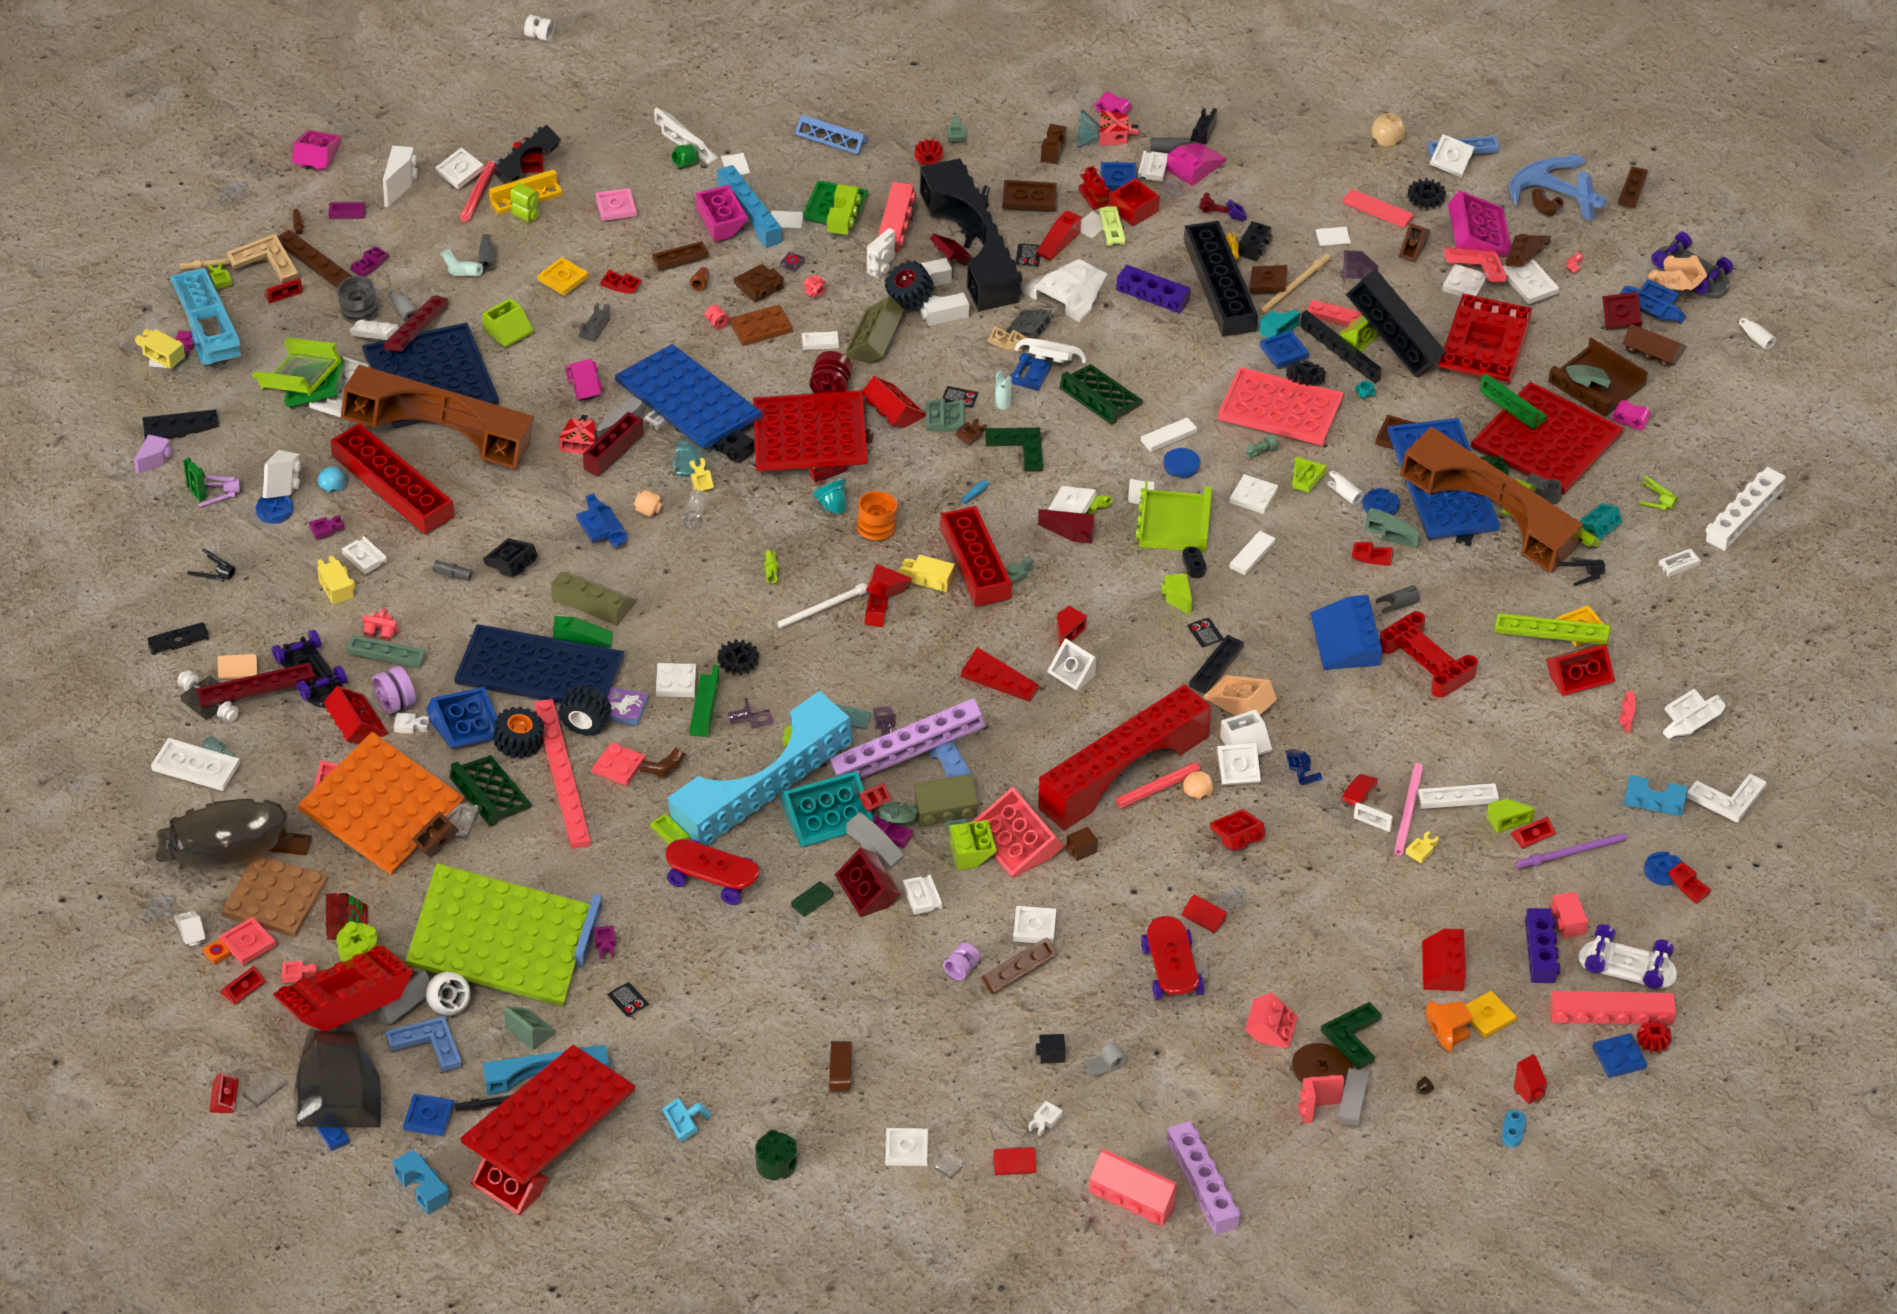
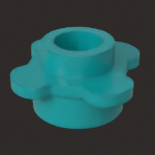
[1355,381,1376,398]

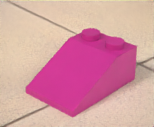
[292,130,342,170]
[1166,143,1227,186]

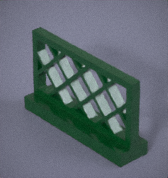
[1059,364,1143,425]
[449,755,531,827]

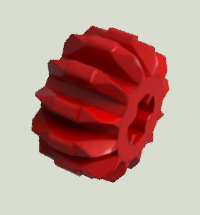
[914,138,944,166]
[1637,1019,1672,1054]

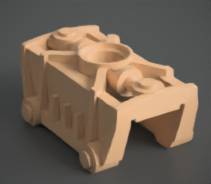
[1648,255,1707,291]

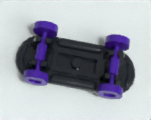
[271,630,347,708]

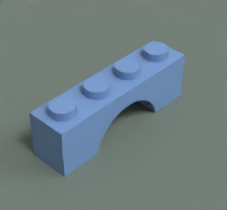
[928,741,974,779]

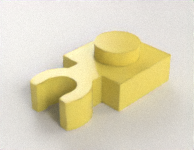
[690,458,714,492]
[1406,831,1439,864]

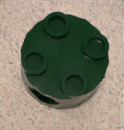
[755,1130,797,1180]

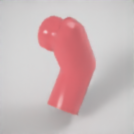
[1566,252,1583,273]

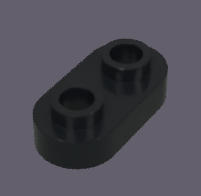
[1182,547,1206,578]

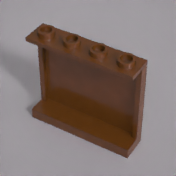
[1548,337,1648,417]

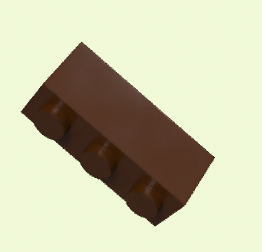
[1622,324,1687,366]

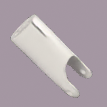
[1739,318,1777,351]
[1327,471,1365,506]

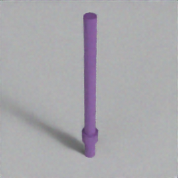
[1516,833,1627,869]

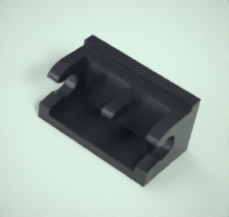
[1190,107,1217,145]

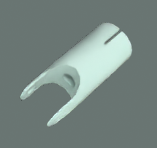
[995,370,1012,410]

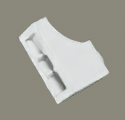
[174,910,205,946]

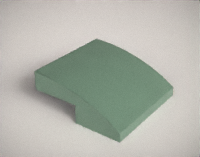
[1566,365,1611,388]
[926,398,965,432]

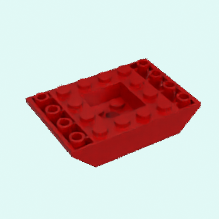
[1438,293,1532,383]
[273,945,413,1032]

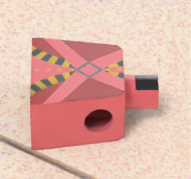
[1099,110,1138,145]
[559,415,596,454]

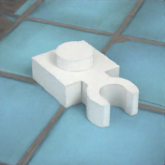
[394,713,429,733]
[1029,1101,1063,1137]

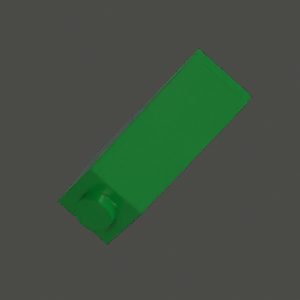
[553,616,613,648]

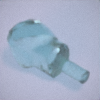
[203,736,235,757]

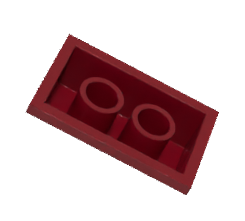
[835,847,901,917]

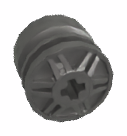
[337,276,379,324]

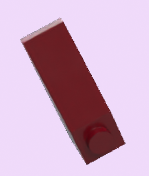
[1038,509,1095,544]

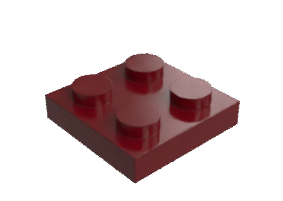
[930,233,974,265]
[1602,292,1642,330]

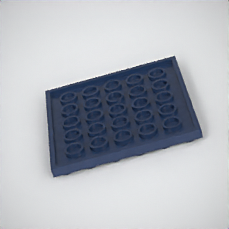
[362,322,499,428]

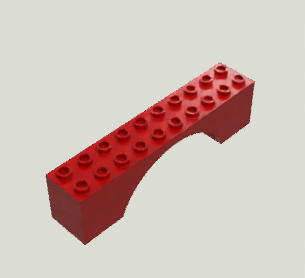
[1038,684,1211,831]

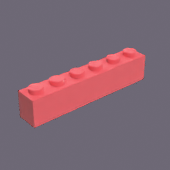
[1550,991,1676,1025]

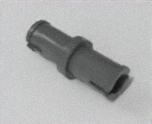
[433,560,473,581]

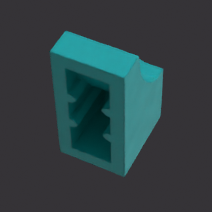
[1259,309,1300,338]

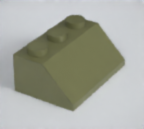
[914,774,978,827]

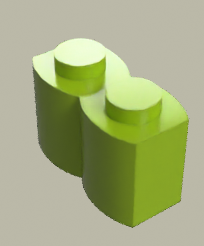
[510,183,539,224]

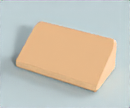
[218,654,257,680]

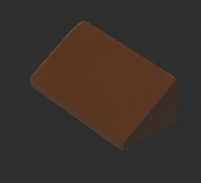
[268,831,312,855]

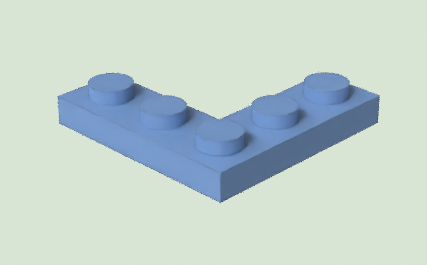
[385,1016,462,1072]

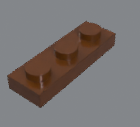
[1618,166,1648,208]
[652,241,708,271]

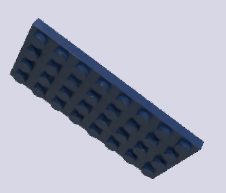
[454,624,624,703]

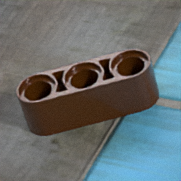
[829,1041,852,1092]

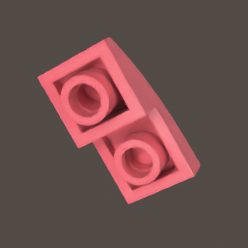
[1619,691,1636,733]

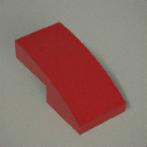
[1352,542,1394,566]
[859,782,892,812]
[1668,862,1711,904]

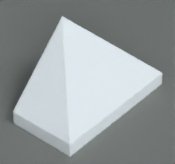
[1354,803,1393,832]

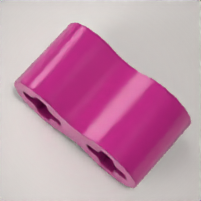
[1095,92,1132,114]
[1612,400,1651,430]

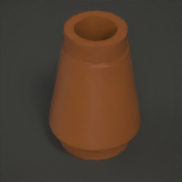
[690,267,709,291]

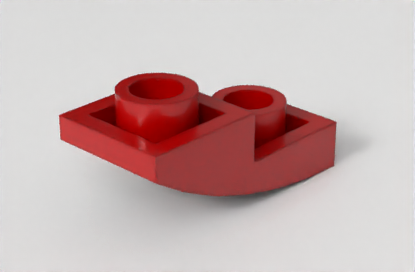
[600,270,642,294]
[1342,774,1378,806]

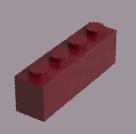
[583,412,643,477]

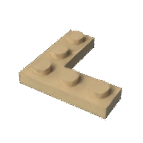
[226,234,298,283]

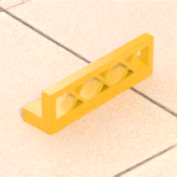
[489,169,563,215]

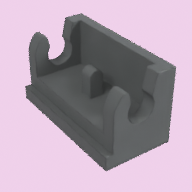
[578,303,610,342]

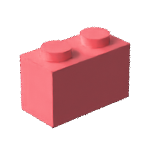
[1549,892,1588,938]

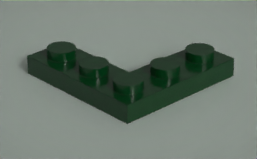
[985,427,1043,472]
[1320,1002,1382,1070]

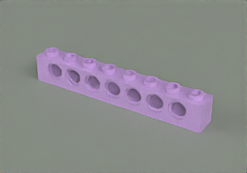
[830,698,986,779]

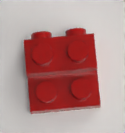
[1210,809,1266,851]

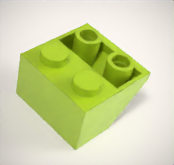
[482,298,534,348]
[949,820,996,870]

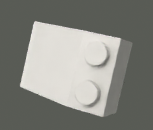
[383,146,418,207]

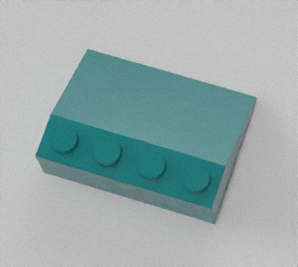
[780,771,873,848]

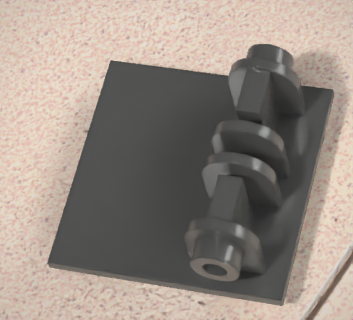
[1006,309,1052,339]

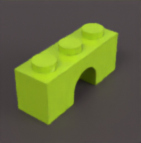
[827,184,861,235]

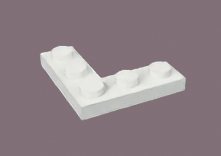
[1686,774,1767,823]

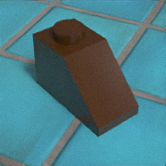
[1398,223,1431,262]

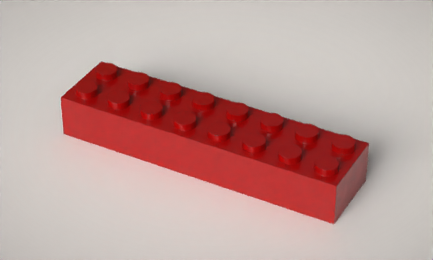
[330,423,454,534]

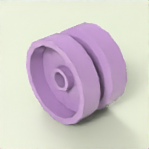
[372,665,416,715]

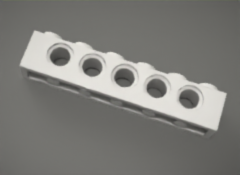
[1706,467,1786,551]

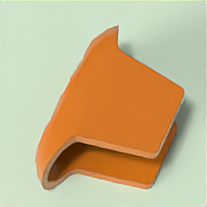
[1425,1001,1473,1053]

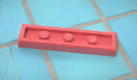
[1343,189,1413,228]

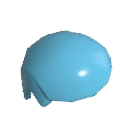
[317,466,348,492]

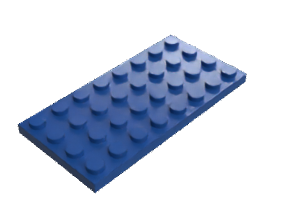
[615,344,762,449]
[1387,418,1500,539]

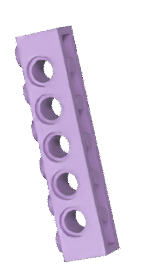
[1166,1121,1241,1235]

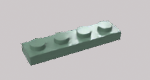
[346,635,426,669]

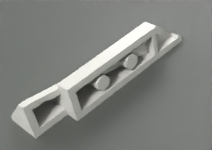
[654,108,718,165]

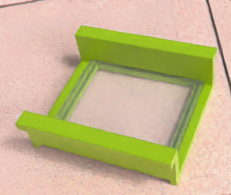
[252,337,341,395]

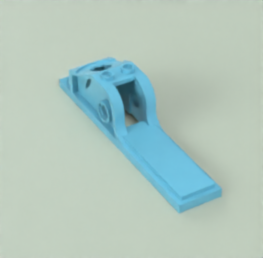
[170,267,241,365]

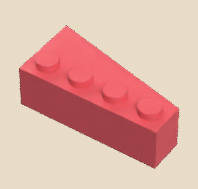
[878,182,916,253]

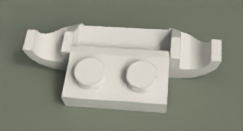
[1014,338,1086,363]
[1662,689,1726,740]

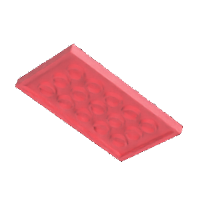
[1218,367,1344,446]

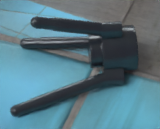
[187,549,236,582]
[1558,558,1605,586]

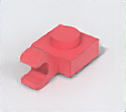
[281,961,317,983]

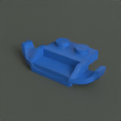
[1620,279,1686,324]
[576,493,627,548]

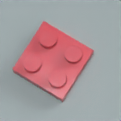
[592,742,646,786]
[219,917,276,966]

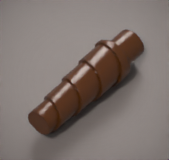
[293,209,304,234]

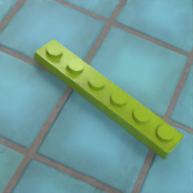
[1494,613,1611,645]

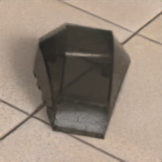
[293,1029,381,1127]

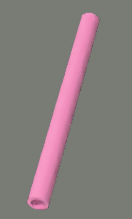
[1394,763,1423,856]

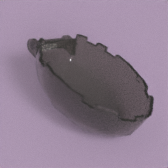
[155,798,288,870]

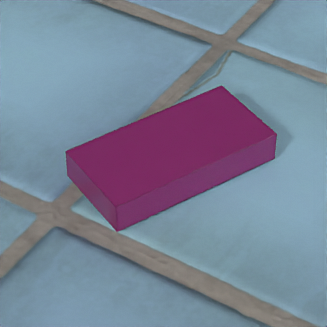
[328,202,365,219]

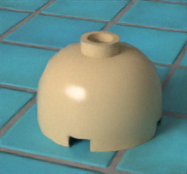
[1371,113,1406,146]

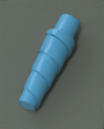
[961,479,989,504]

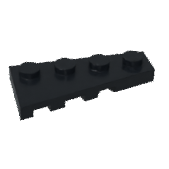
[142,409,218,440]

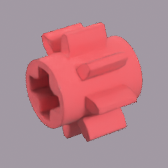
[804,275,826,298]

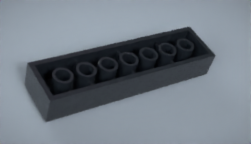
[1184,220,1258,336]

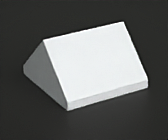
[1047,639,1096,691]

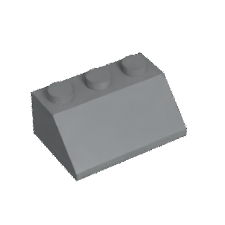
[369,966,430,1025]

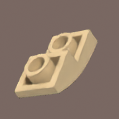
[986,326,1028,352]

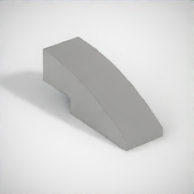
[597,397,643,440]
[846,812,904,869]
[1338,1068,1369,1127]

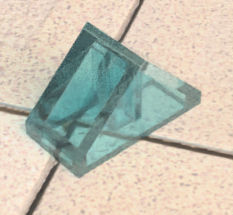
[1077,110,1100,148]

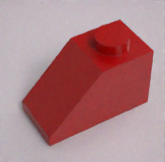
[866,564,911,598]
[1056,605,1087,647]
[1514,1054,1547,1104]

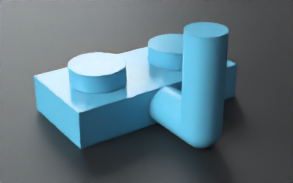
[662,1097,712,1142]

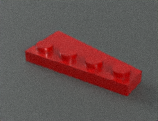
[961,647,1039,702]

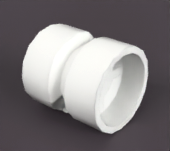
[524,15,555,41]

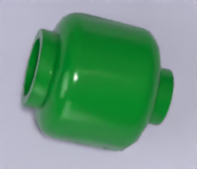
[671,144,699,168]

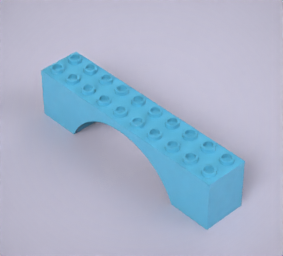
[667,691,853,845]

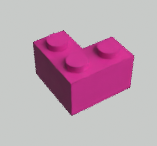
[564,358,602,400]

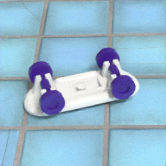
[1578,924,1677,989]

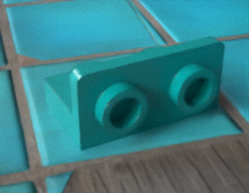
[1579,503,1622,540]

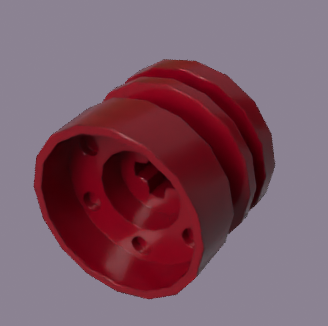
[810,351,852,393]

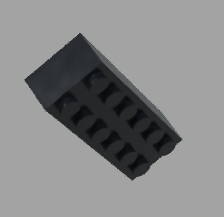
[1346,269,1446,377]

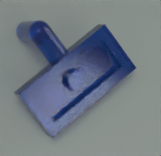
[1285,749,1322,785]

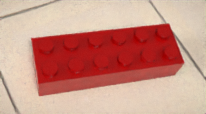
[940,506,1012,607]

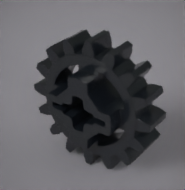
[1407,178,1446,210]
[1286,361,1326,386]
[717,639,759,675]

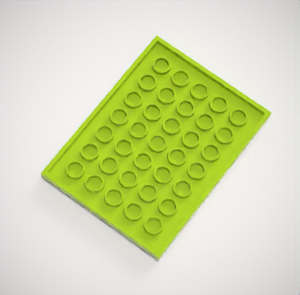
[405,863,590,1007]

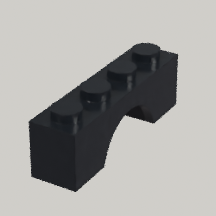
[493,125,561,184]

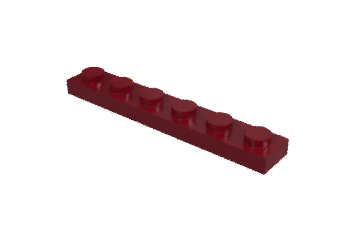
[384,295,449,351]
[196,663,315,708]

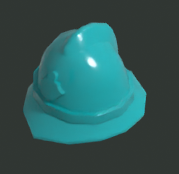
[812,478,847,514]

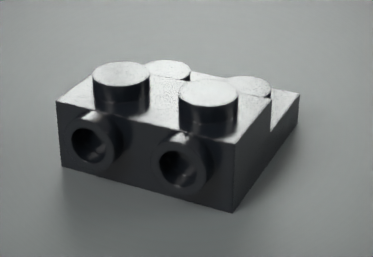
[483,538,538,577]

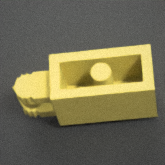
[135,329,185,369]
[317,555,355,604]
[898,555,955,592]

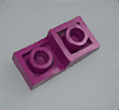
[350,246,389,277]

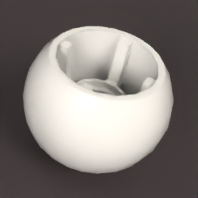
[426,971,470,1016]

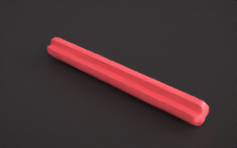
[460,160,495,222]
[1116,762,1201,808]

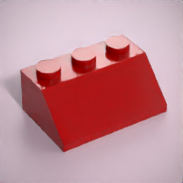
[863,376,926,428]
[1546,644,1615,696]
[323,686,388,744]
[1422,928,1466,991]
[470,1158,548,1215]

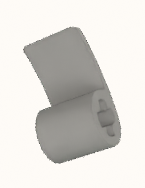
[1083,1042,1127,1076]

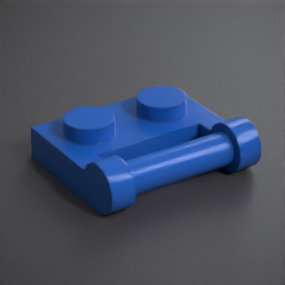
[1010,353,1052,391]

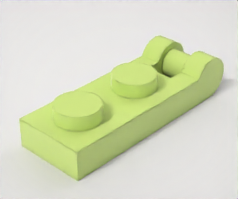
[1099,206,1125,246]

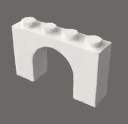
[917,258,969,326]

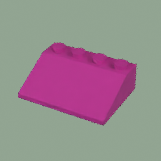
[1448,190,1511,257]

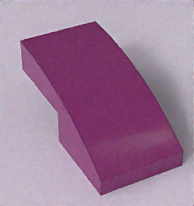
[872,814,914,848]

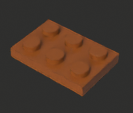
[729,304,793,346]

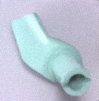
[440,249,483,276]

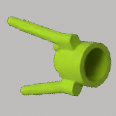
[1638,475,1678,511]

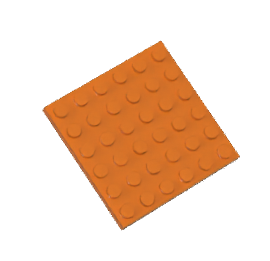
[298,732,465,875]

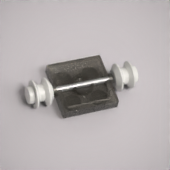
[178,670,238,723]

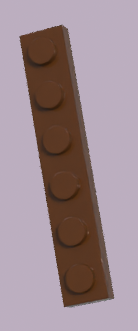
[278,230,352,288]

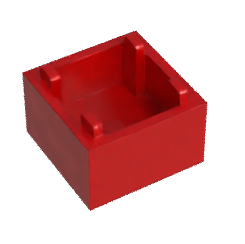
[1109,178,1160,227]

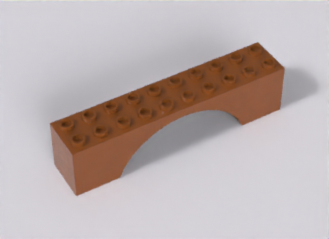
[340,364,534,469]
[1400,426,1583,573]

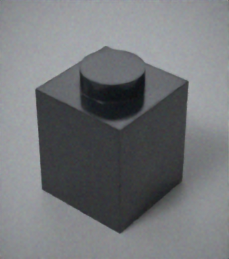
[1035,1034,1066,1064]

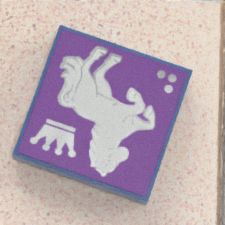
[608,687,648,726]

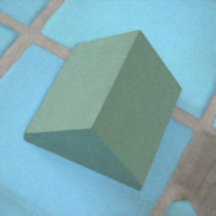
[504,1006,556,1051]

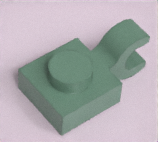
[947,116,966,142]
[1005,556,1034,586]

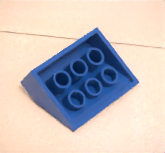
[1310,595,1382,670]

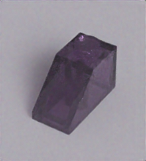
[1342,250,1378,279]

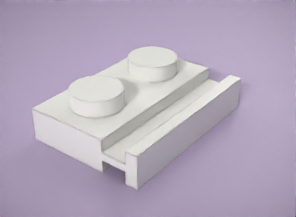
[1138,150,1167,182]
[342,536,387,574]
[902,875,942,915]

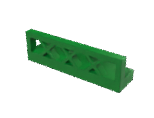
[1480,373,1547,429]
[689,665,720,737]

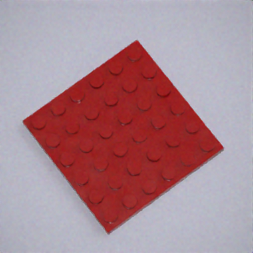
[1471,381,1623,494]
[753,390,867,471]

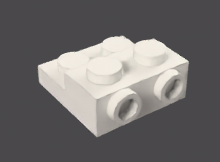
[867,228,895,279]

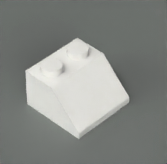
[263,450,301,498]

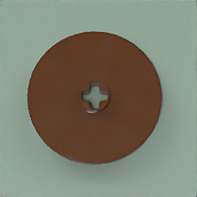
[1292,1043,1353,1087]

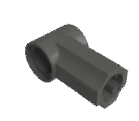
[1526,473,1561,504]

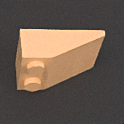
[1204,675,1277,716]

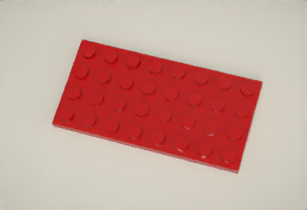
[461,1044,636,1185]

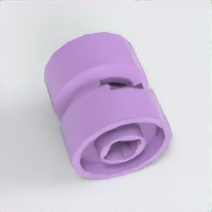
[943,942,981,981]

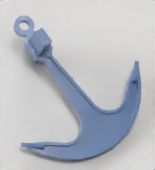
[1509,153,1606,221]

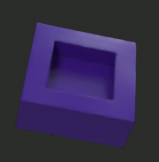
[1226,200,1247,222]

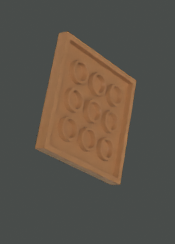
[221,854,328,938]

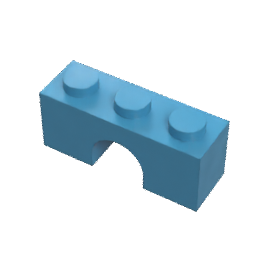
[1624,775,1688,816]
[393,1149,450,1214]

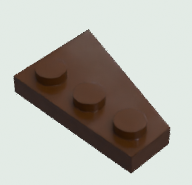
[1506,234,1551,267]

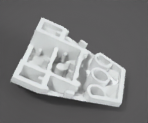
[1022,259,1107,322]

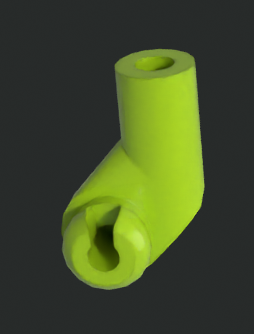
[1087,495,1113,514]

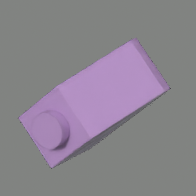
[134,435,172,473]

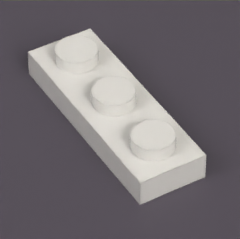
[349,319,399,340]

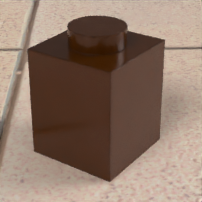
[1065,827,1098,861]

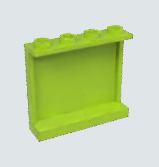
[1136,481,1212,552]

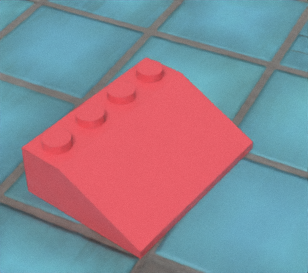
[973,787,1065,878]

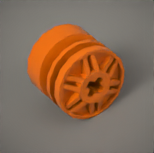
[856,491,897,541]

